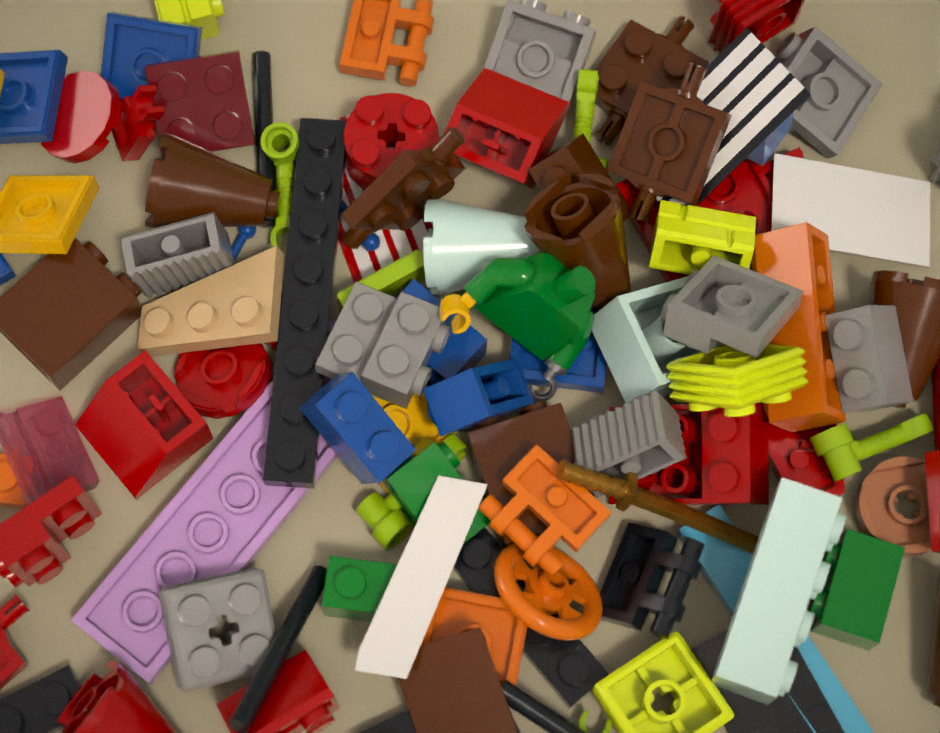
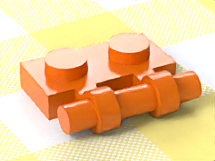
[339,0,434,87]
[478,444,612,578]

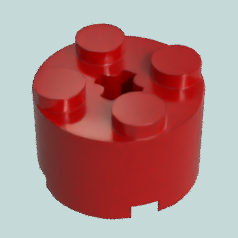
[344,93,439,192]

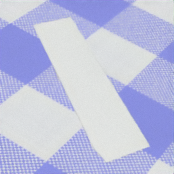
[355,476,488,679]

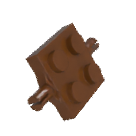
[595,16,709,146]
[606,62,732,223]
[342,127,465,249]

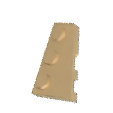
[137,245,285,357]

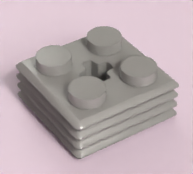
[159,568,276,692]

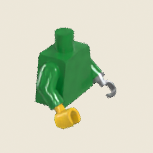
[439,252,596,401]

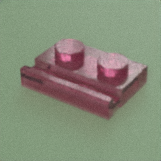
[0,396,100,505]

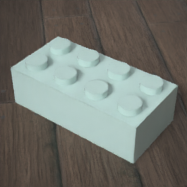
[711,477,846,705]

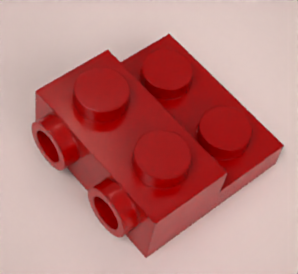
[0,475,102,588]

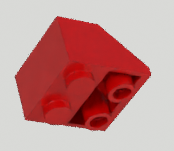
[444,68,571,190]
[75,350,214,500]
[216,649,340,733]

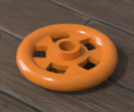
[494,543,603,640]

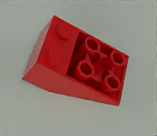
[609,404,769,505]

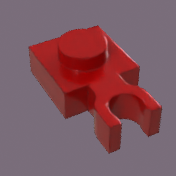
[111,85,165,161]

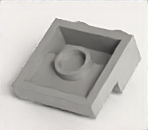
[484,0,597,119]
[776,26,883,158]
[661,255,803,357]
[315,282,451,409]

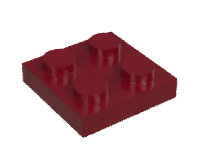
[145,50,255,159]

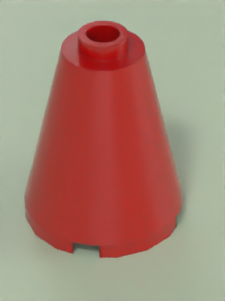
[57,661,178,733]

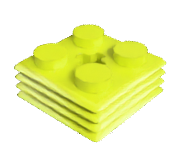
[665,344,809,417]
[592,631,734,733]

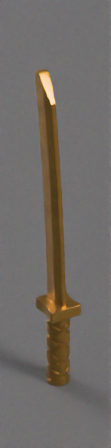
[555,460,758,554]

